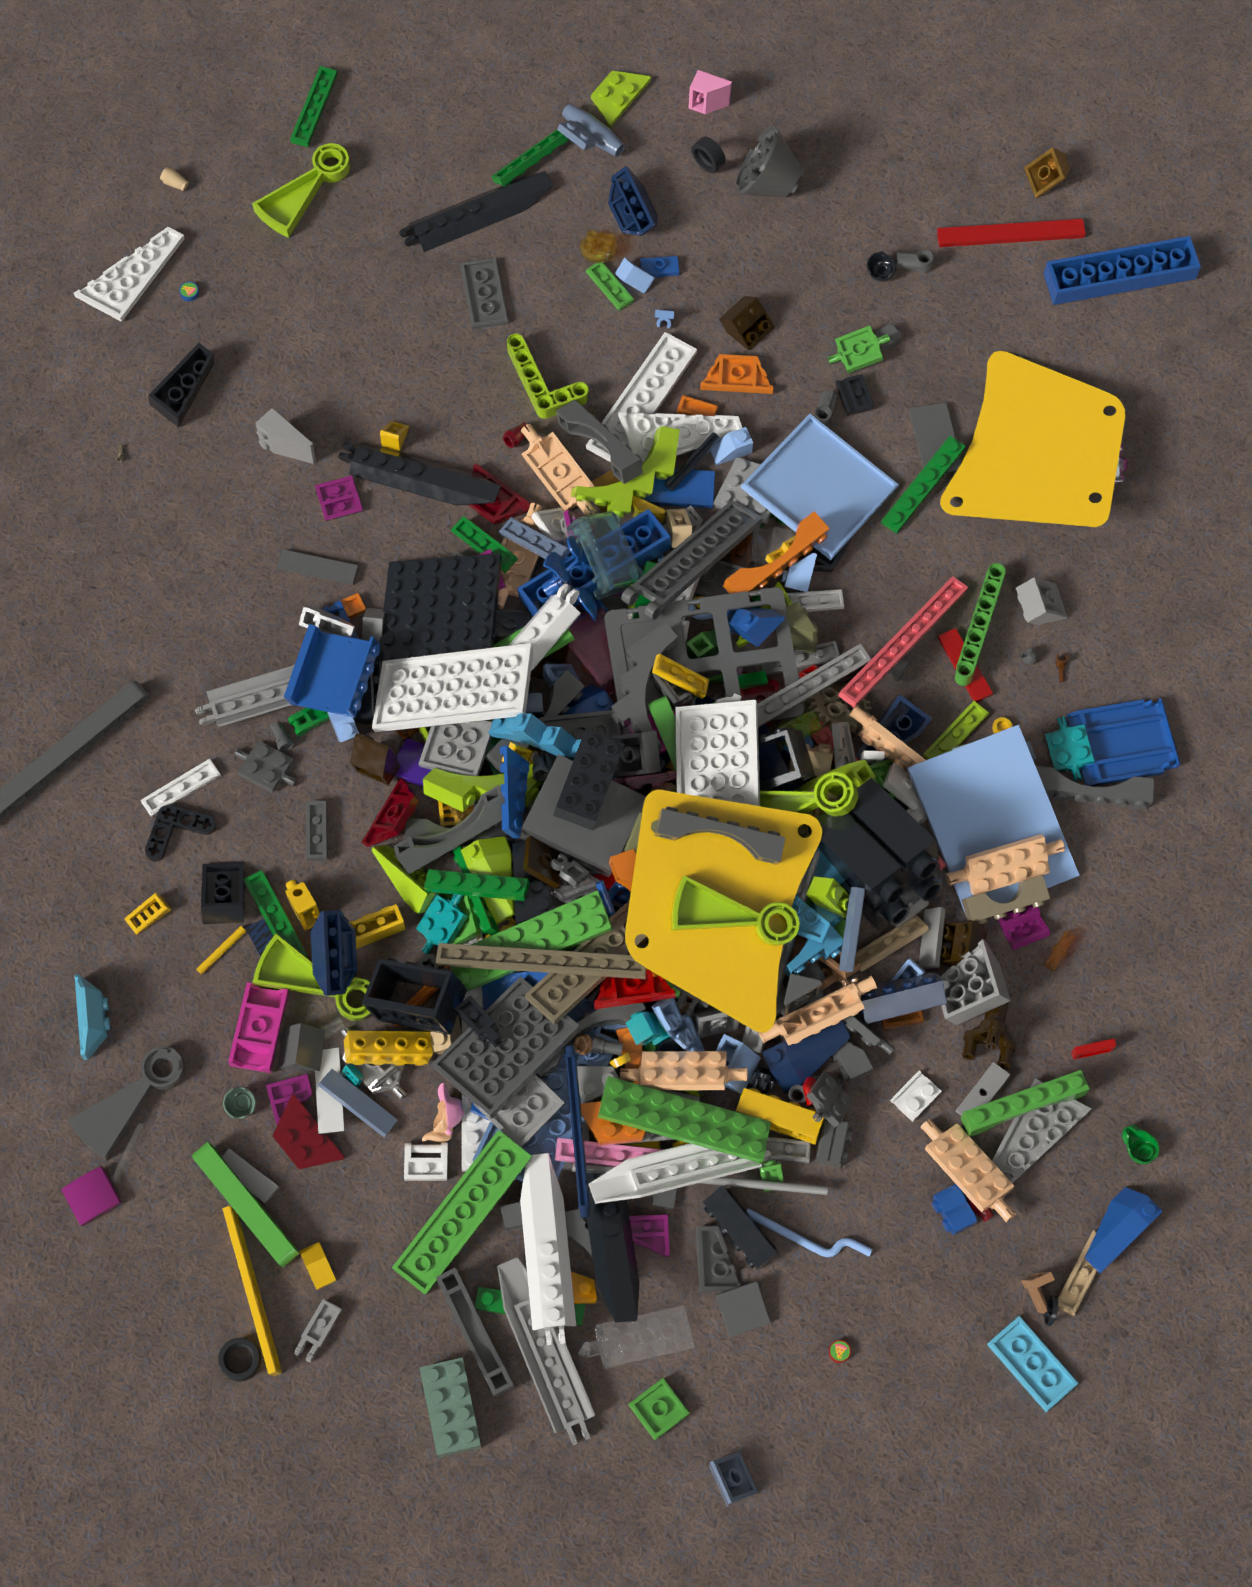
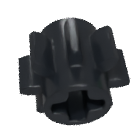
[749,1068,776,1094]

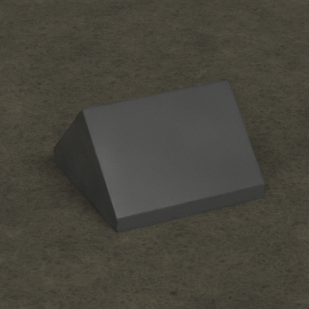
[781,974,822,1017]
[278,1023,326,1071]

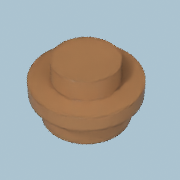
[573,1034,593,1055]

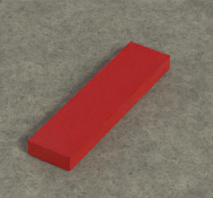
[938,628,993,702]

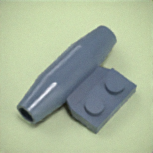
[557,104,625,157]

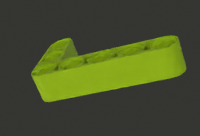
[507,333,588,419]

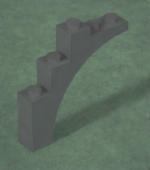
[611,622,678,751]
[500,1202,593,1260]

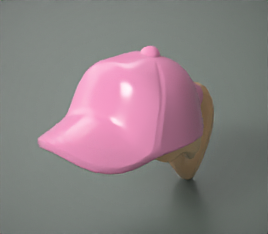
[422,1083,464,1142]

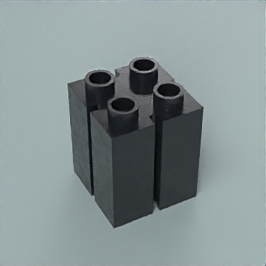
[807,778,942,931]

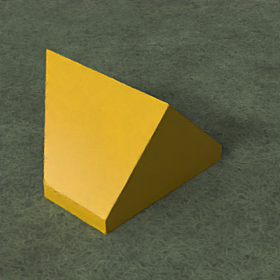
[631,495,666,523]

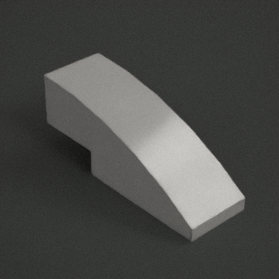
[299,605,355,638]

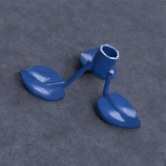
[542,536,598,622]

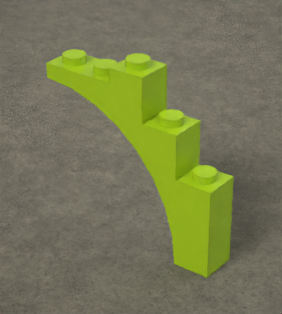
[571,426,680,517]
[423,764,544,812]

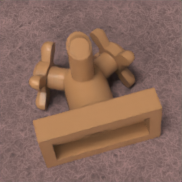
[819,953,861,990]

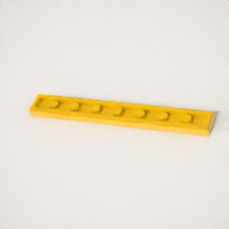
[222,1206,282,1376]

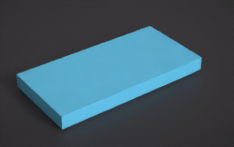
[987,1316,1078,1412]

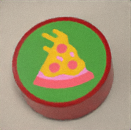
[828,1340,851,1363]

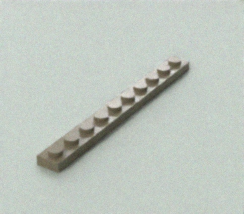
[436,943,647,979]

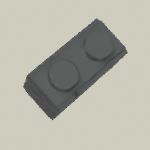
[815,1118,852,1168]

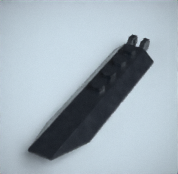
[399,171,553,252]
[338,442,501,506]
[587,1173,640,1323]

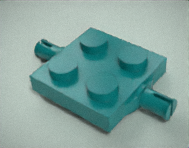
[1045,716,1094,782]
[416,894,468,954]

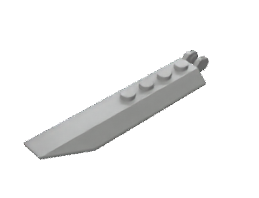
[195,665,295,728]
[497,1257,595,1445]

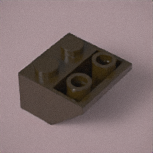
[719,296,775,350]
[350,733,401,786]
[940,921,987,967]

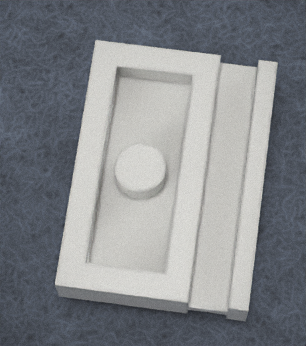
[890,1070,942,1122]

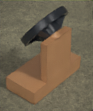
[1021,1272,1058,1326]

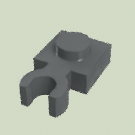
[551,854,589,887]

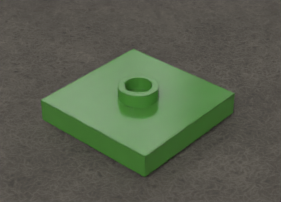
[628,1378,690,1441]

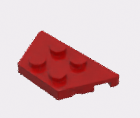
[594,969,676,1009]

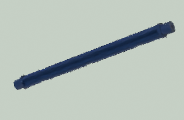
[564,1046,591,1218]

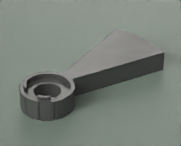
[68,1046,185,1161]

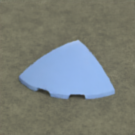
[652,998,704,1052]

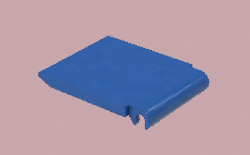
[1066,698,1181,787]

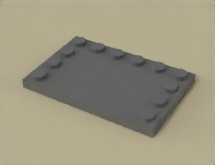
[431,976,581,1119]

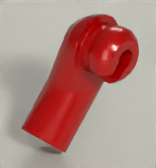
[802,1077,817,1106]

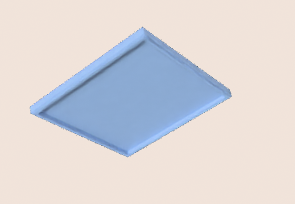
[740,414,899,560]

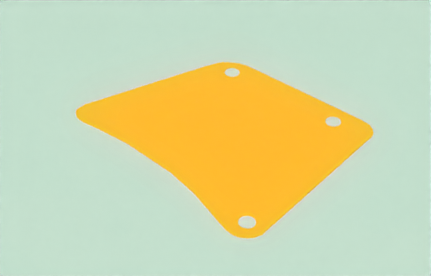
[940,351,1125,527]
[625,789,822,1033]

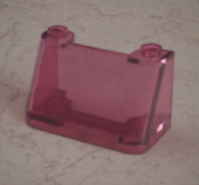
[567,607,616,696]

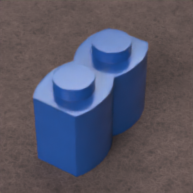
[932,1184,977,1236]

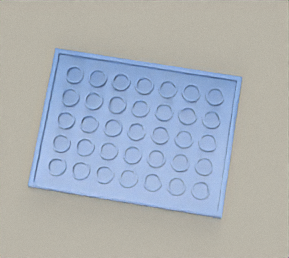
[907,725,1080,915]

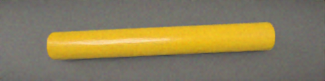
[196,926,246,975]

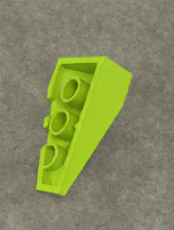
[461,836,515,924]
[371,844,446,914]

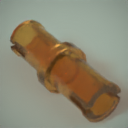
[1044,931,1076,971]

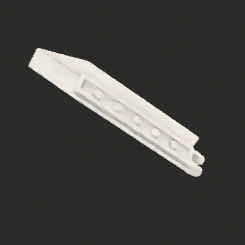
[466,583,581,724]
[589,1144,772,1204]
[520,1153,576,1345]

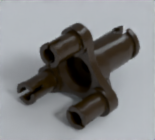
[962,1002,1016,1069]

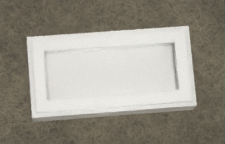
[859,751,885,764]

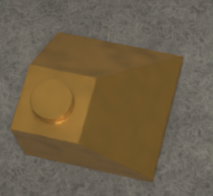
[1024,147,1070,198]

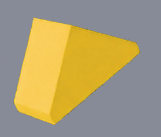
[380,421,409,452]
[299,1242,336,1290]

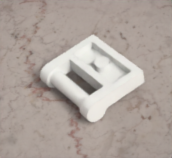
[404,1142,448,1181]

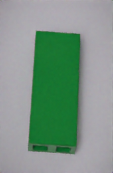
[737,671,768,689]

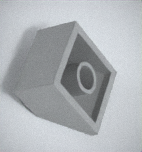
[1016,577,1068,625]

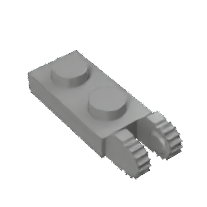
[294,1298,343,1363]

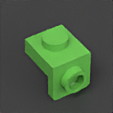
[759,1159,784,1192]

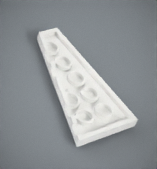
[74,227,185,322]
[618,412,742,462]

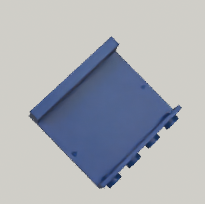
[284,624,380,718]

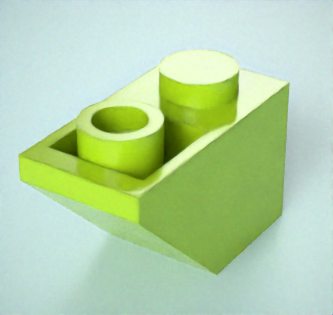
[806,877,850,918]

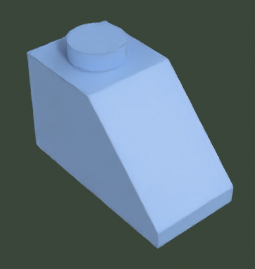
[710,427,753,465]
[781,552,817,592]
[327,712,359,742]

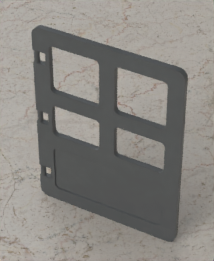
[604,587,804,734]

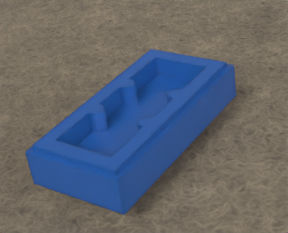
[640,256,679,277]

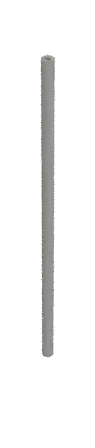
[572,1163,828,1195]

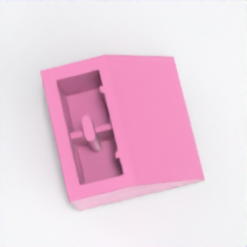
[689,70,732,114]

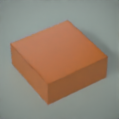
[340,593,366,619]

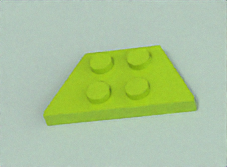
[591,71,651,128]

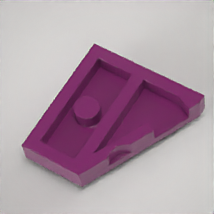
[629,1214,670,1257]

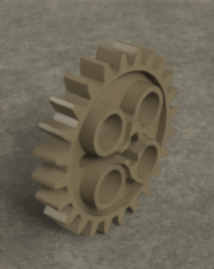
[807,683,871,733]

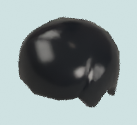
[866,251,897,282]

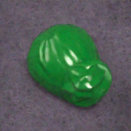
[1122,1124,1160,1164]

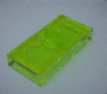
[777,710,822,746]

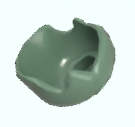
[223,1087,257,1119]

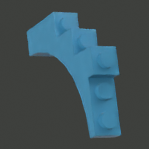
[488,713,615,781]
[783,847,845,977]

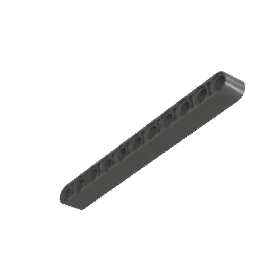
[0,681,150,822]

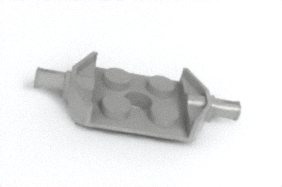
[341,1026,407,1100]

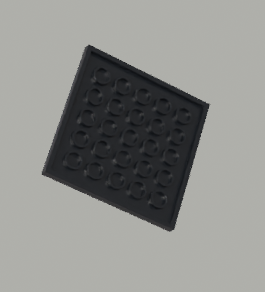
[379,554,502,662]

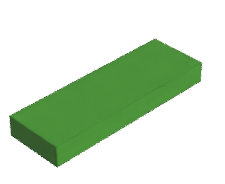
[586,260,634,311]

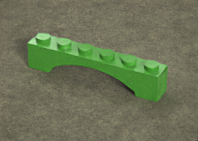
[961,1070,1089,1137]

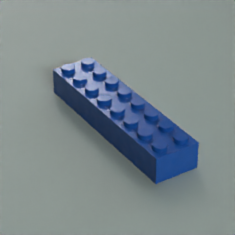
[1043,236,1201,305]
[517,509,671,617]

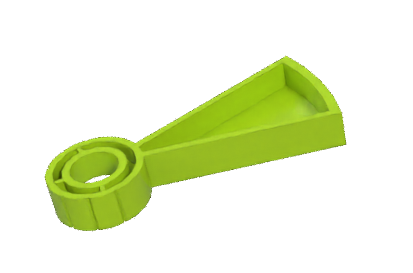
[252,143,350,238]
[760,772,858,816]
[671,876,800,946]
[253,934,372,1021]

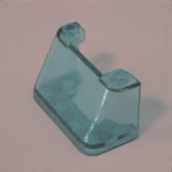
[566,511,643,600]

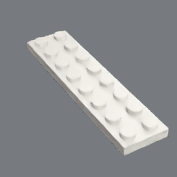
[586,332,697,462]

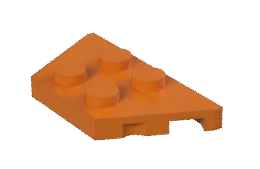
[700,354,773,394]
[580,1102,646,1145]

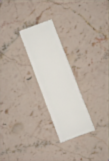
[315,1048,344,1134]

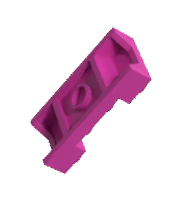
[228,982,289,1073]

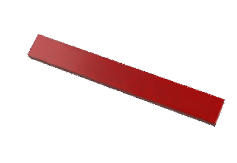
[936,219,1086,247]

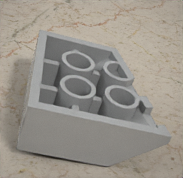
[940,939,1011,1025]

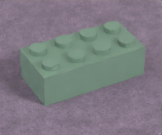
[419,1357,481,1458]

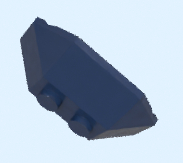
[608,166,658,236]
[311,910,357,996]

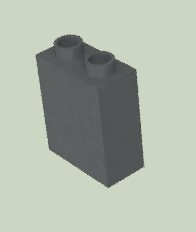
[521,754,646,877]

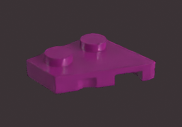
[266,1074,313,1125]

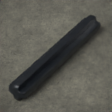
[665,432,720,492]

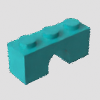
[625,1011,673,1046]

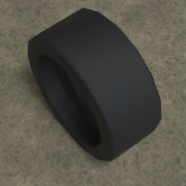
[691,136,726,173]
[218,1337,261,1382]

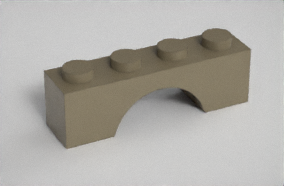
[961,875,1050,924]

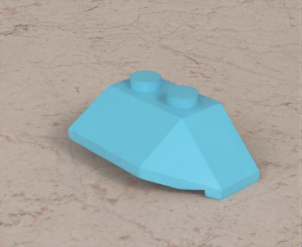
[74,974,111,1060]

